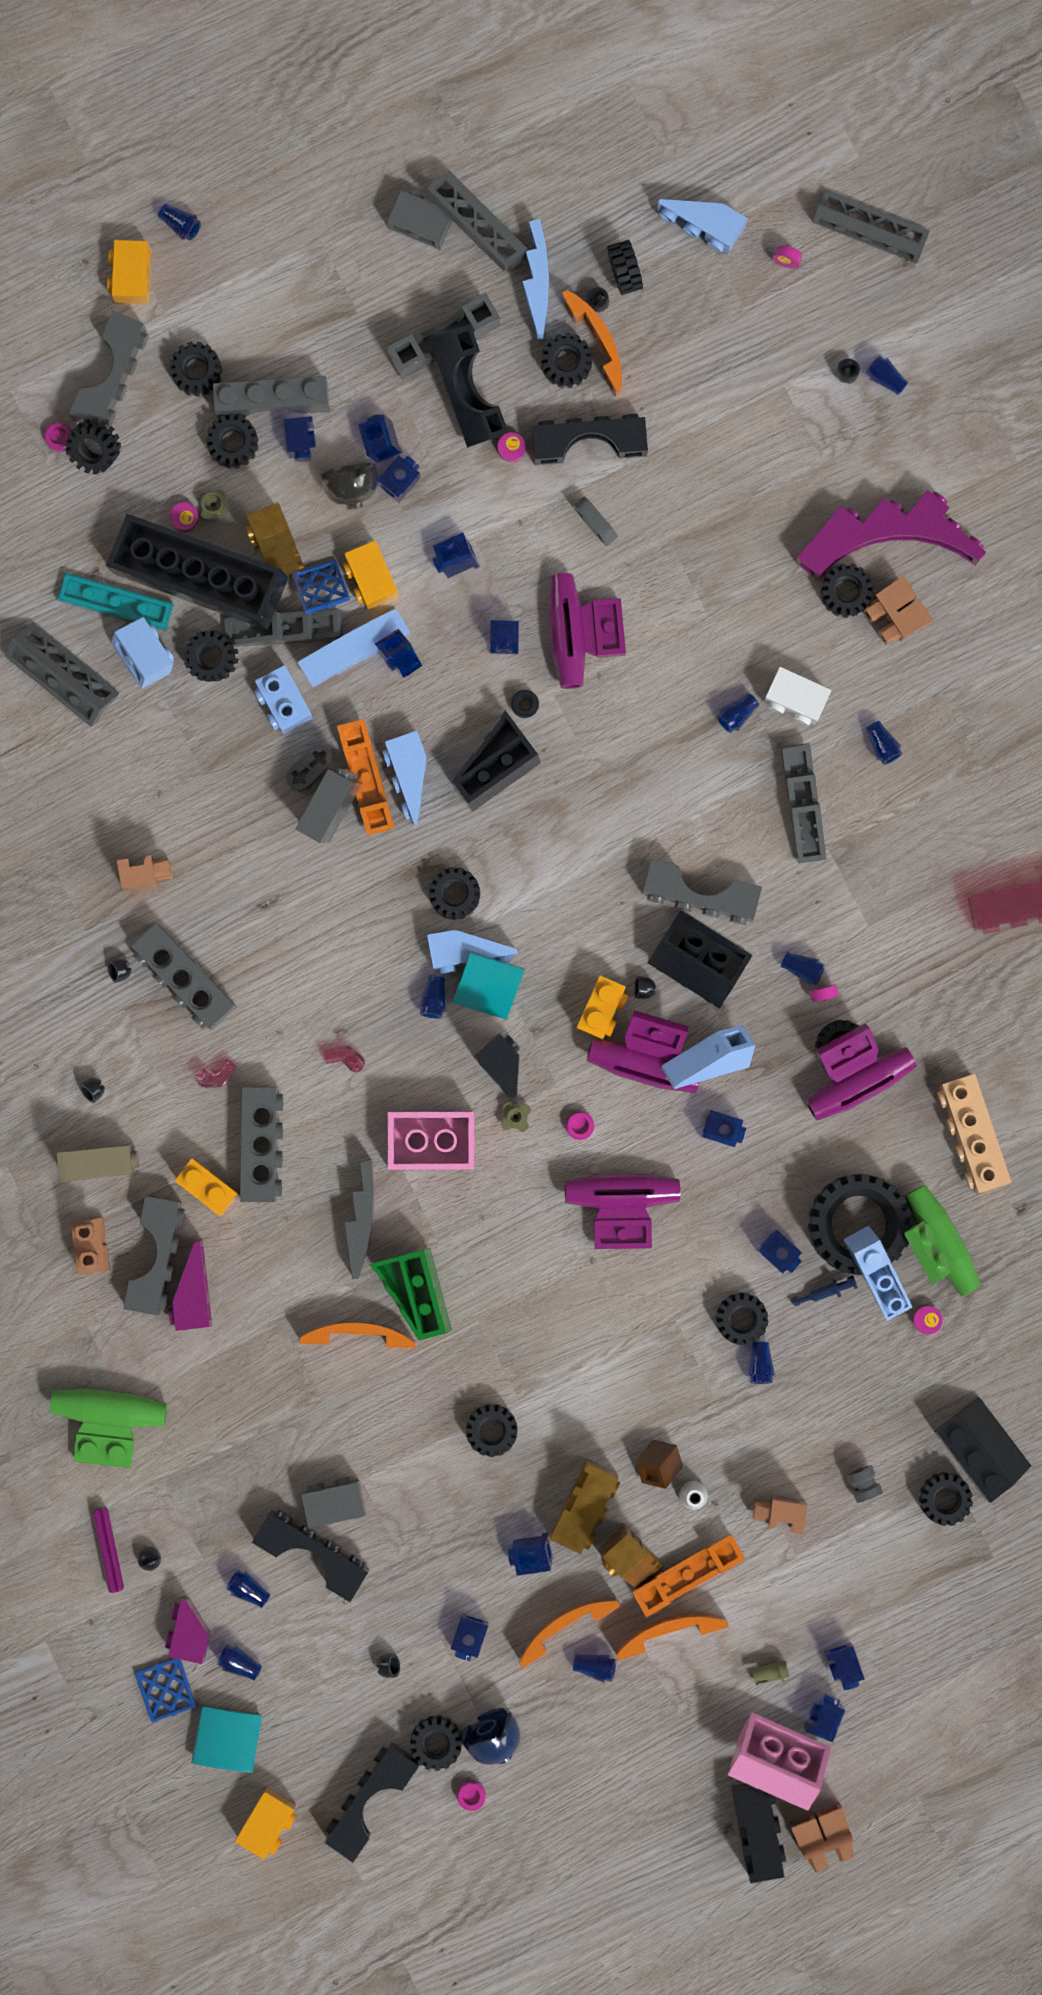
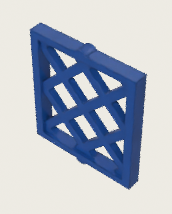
[291,559,350,614]
[135,1659,197,1723]

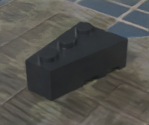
[452,710,541,812]
[731,1783,786,1884]

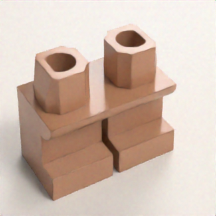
[864,575,933,645]
[117,855,173,894]
[71,1217,111,1275]
[753,1495,808,1534]
[789,1803,854,1872]

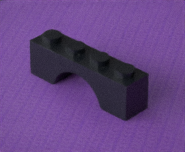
[429,324,508,448]
[532,414,648,465]
[252,1509,370,1602]
[324,1742,419,1863]

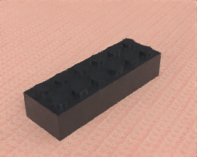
[105,514,288,630]

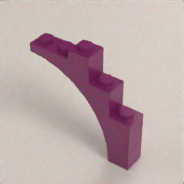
[795,490,986,580]

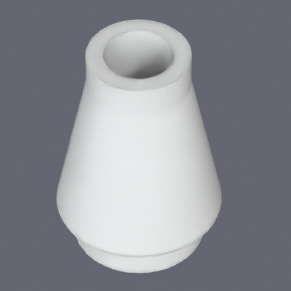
[679,1481,708,1510]

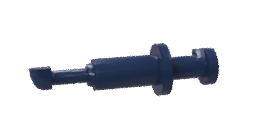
[791,1275,858,1306]

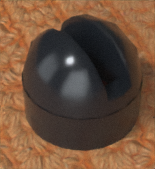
[586,287,610,313]
[836,359,860,384]
[108,959,132,983]
[634,976,656,999]
[79,1078,105,1103]
[138,1547,162,1571]
[376,1654,400,1678]

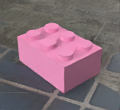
[388,1112,475,1170]
[728,1712,831,1810]

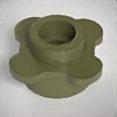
[198,490,229,520]
[501,1102,531,1132]

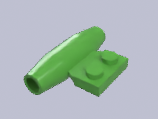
[904,1185,981,1296]
[50,1388,167,1468]

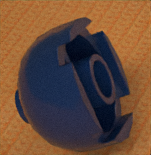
[461,1708,520,1765]

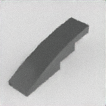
[224,608,343,647]
[781,743,827,864]
[345,1161,375,1279]

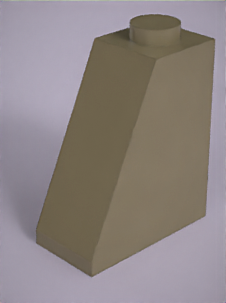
[56,1145,139,1182]

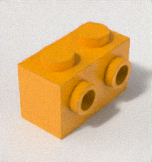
[576,976,628,1040]

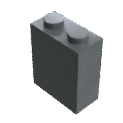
[295,767,363,843]

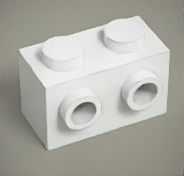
[764,667,832,726]

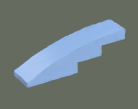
[523,219,549,342]
[298,608,411,688]

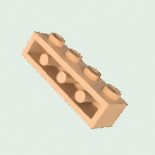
[937,1074,1012,1193]

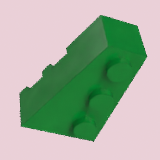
[369,1248,452,1341]

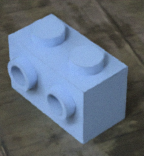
[111,617,174,689]
[254,665,313,734]

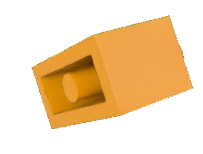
[107,240,151,304]
[342,540,399,610]
[175,1158,240,1216]
[235,1787,297,1860]

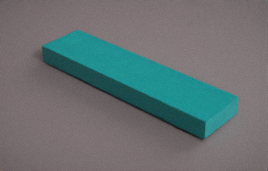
[57,573,174,632]

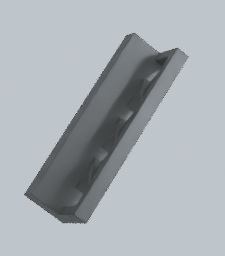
[425,171,528,271]
[813,190,930,264]
[5,623,119,727]

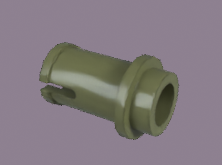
[752,1659,789,1686]

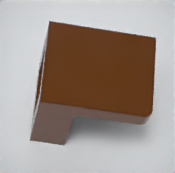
[636,1440,683,1489]

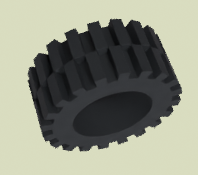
[808,1174,912,1275]

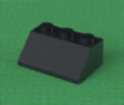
[647,910,753,1009]
[474,1033,520,1102]
[934,1397,1032,1503]

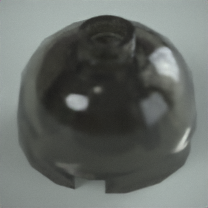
[320,463,378,510]

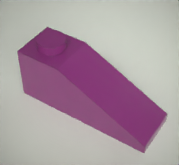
[168,1241,213,1331]

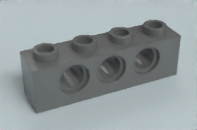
[131,923,237,1030]
[240,1087,283,1202]

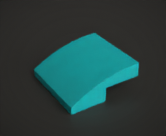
[452,951,525,1020]
[191,1705,262,1773]

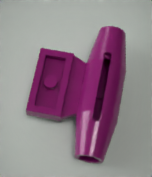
[548,573,626,689]
[586,1010,700,1093]
[806,1023,917,1121]
[564,1174,680,1249]

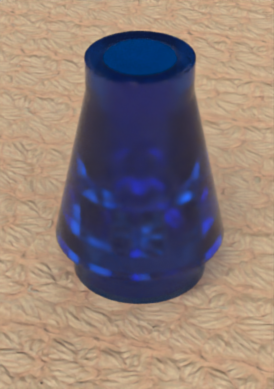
[158,203,201,241]
[865,355,908,395]
[717,693,759,733]
[866,721,903,765]
[781,952,825,985]
[418,975,446,1019]
[747,1342,776,1384]
[226,1569,271,1608]
[217,1644,262,1681]
[573,1654,617,1683]

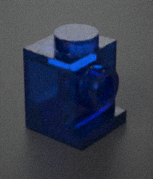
[358,414,402,463]
[284,416,316,462]
[377,455,421,503]
[432,532,480,578]
[490,620,519,655]
[375,629,422,678]
[701,1110,746,1148]
[756,1229,802,1274]
[508,1532,553,1576]
[450,1613,489,1661]
[824,1642,865,1690]
[804,1694,845,1743]

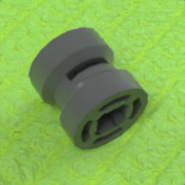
[846,1465,883,1503]

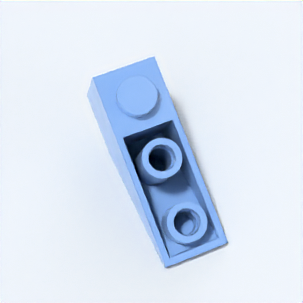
[657,199,748,254]
[382,731,427,825]
[427,930,518,974]
[661,1025,755,1089]
[843,1226,912,1321]

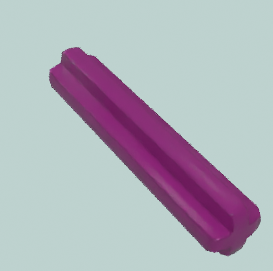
[92,1507,124,1593]

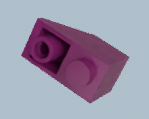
[165,1596,211,1664]

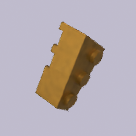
[244,502,305,578]
[549,1458,620,1554]
[600,1524,664,1588]

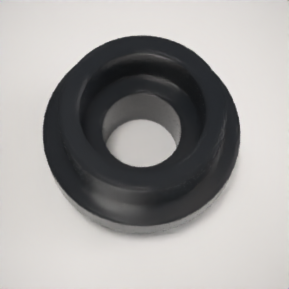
[511,690,539,718]

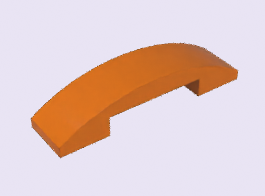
[562,290,622,397]
[337,719,395,836]
[300,1322,416,1348]
[632,1534,746,1618]
[519,1598,620,1668]
[616,1613,729,1661]

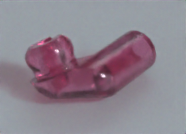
[324,1046,365,1073]
[195,1058,237,1088]

